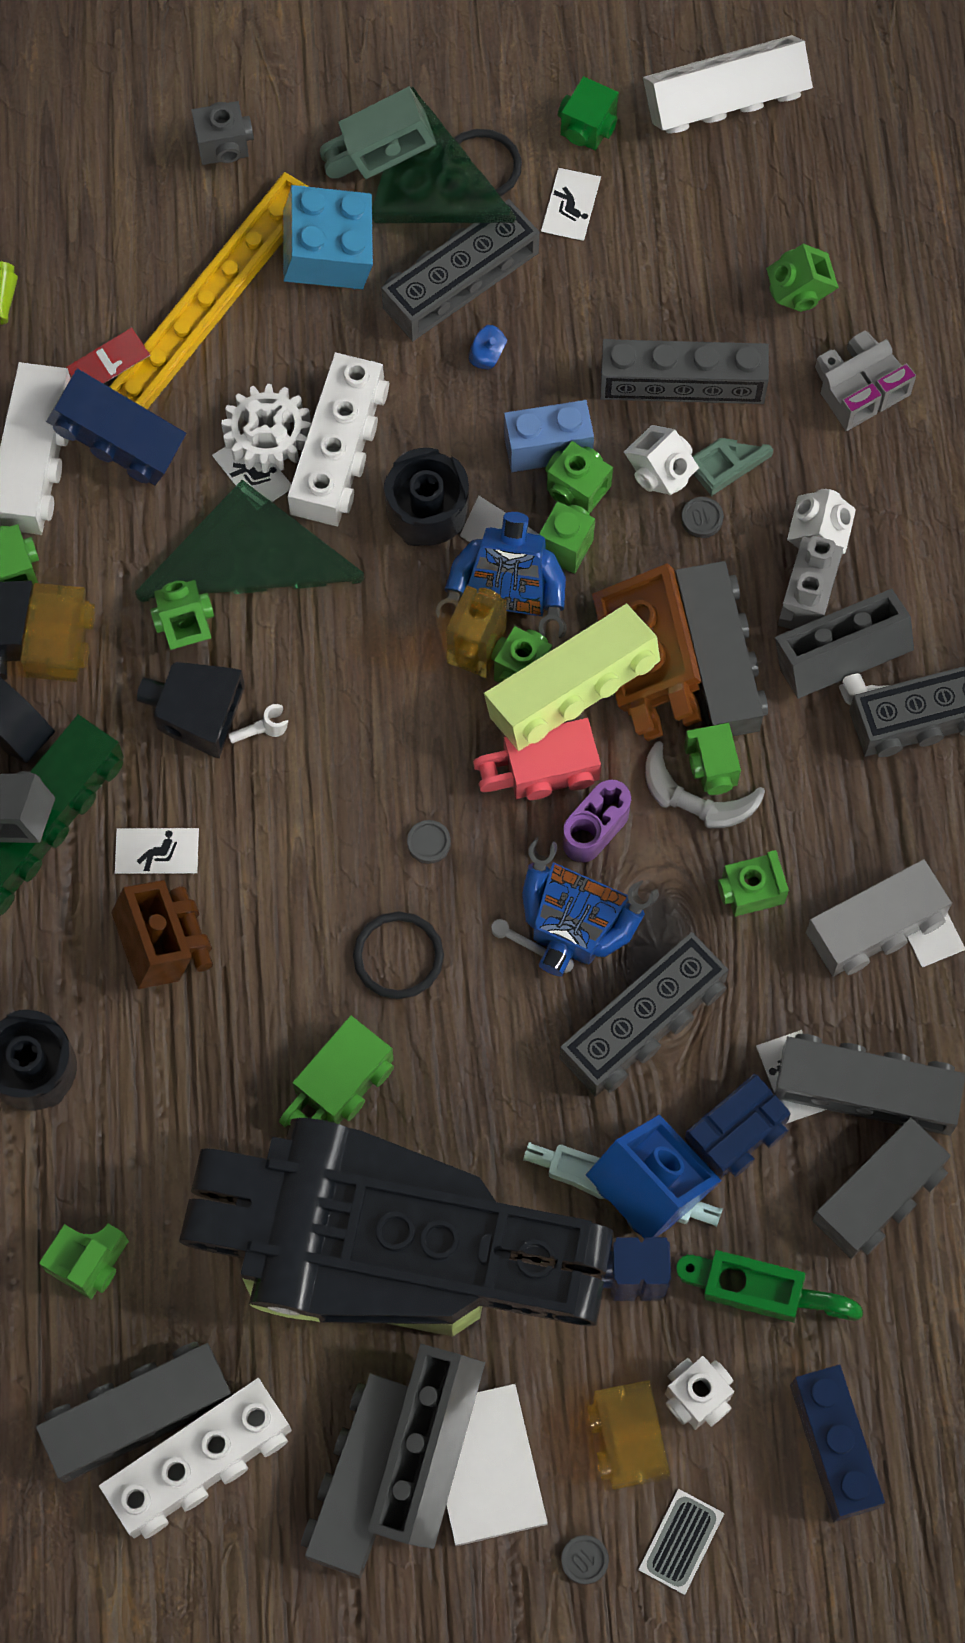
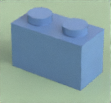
[504,400,594,472]

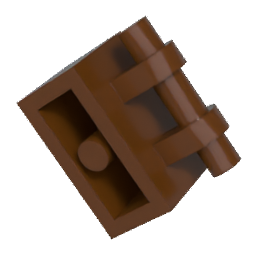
[111,880,213,989]

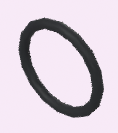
[440,129,522,201]
[353,911,444,999]

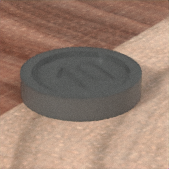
[681,497,724,538]
[407,820,451,864]
[561,1535,609,1585]

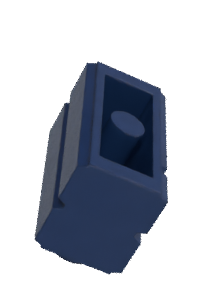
[685,1073,791,1179]
[601,1237,671,1301]

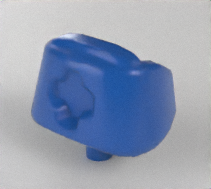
[468,325,507,370]

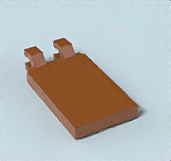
[592,563,702,741]

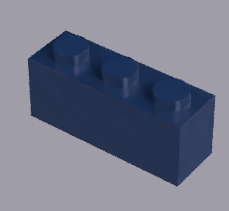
[46,368,187,486]
[790,1364,885,1522]

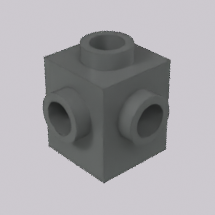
[191,101,254,165]

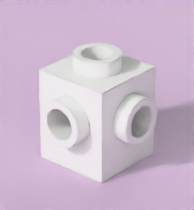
[624,425,699,495]
[787,489,856,554]
[665,1356,735,1430]

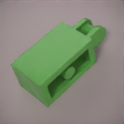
[279,1015,394,1127]

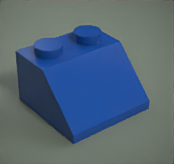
[586,1114,722,1239]

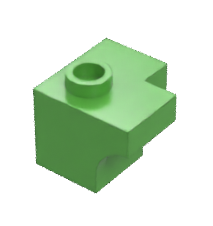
[39,1223,129,1300]

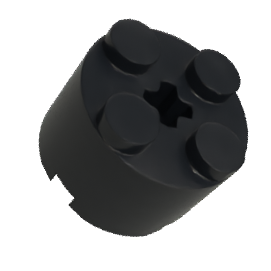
[384,448,469,546]
[0,1010,77,1111]

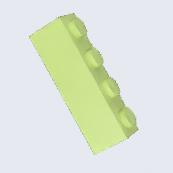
[484,603,661,751]

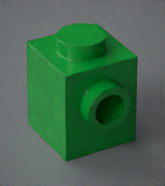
[557,76,619,151]

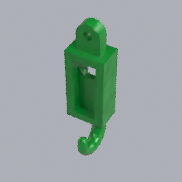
[676,1250,863,1323]

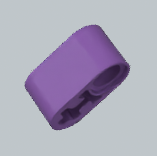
[563,780,631,862]

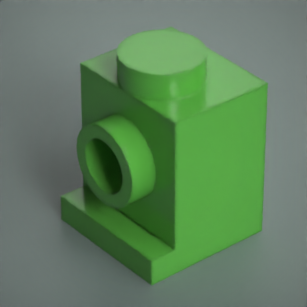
[684,723,741,795]
[718,850,789,917]

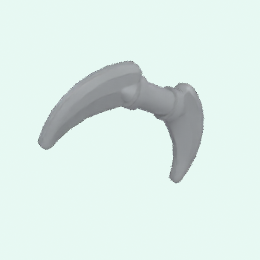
[645,741,765,828]

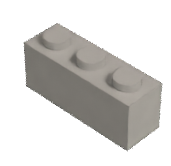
[806,859,952,977]

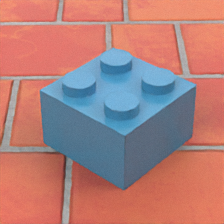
[283,185,373,289]

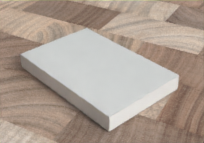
[446,1384,548,1546]

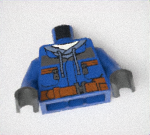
[436,512,567,638]
[522,837,659,976]

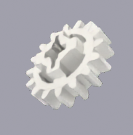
[221,384,311,473]

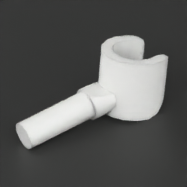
[839,673,890,705]
[228,704,288,743]

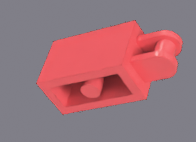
[473,718,601,800]

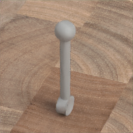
[492,919,574,973]

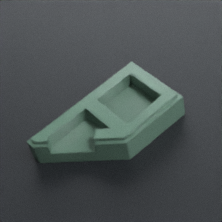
[692,438,774,496]

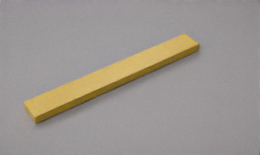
[109,172,309,410]

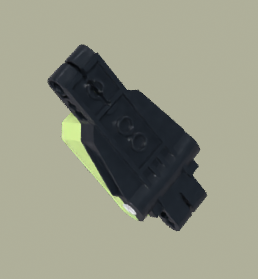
[179,1118,614,1337]

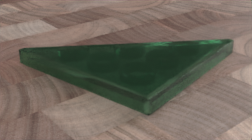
[372,87,516,224]
[135,480,365,602]

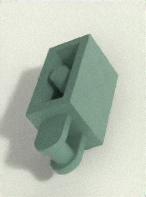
[319,86,436,180]

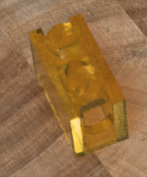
[21,583,95,682]
[446,586,507,678]
[586,1380,670,1491]

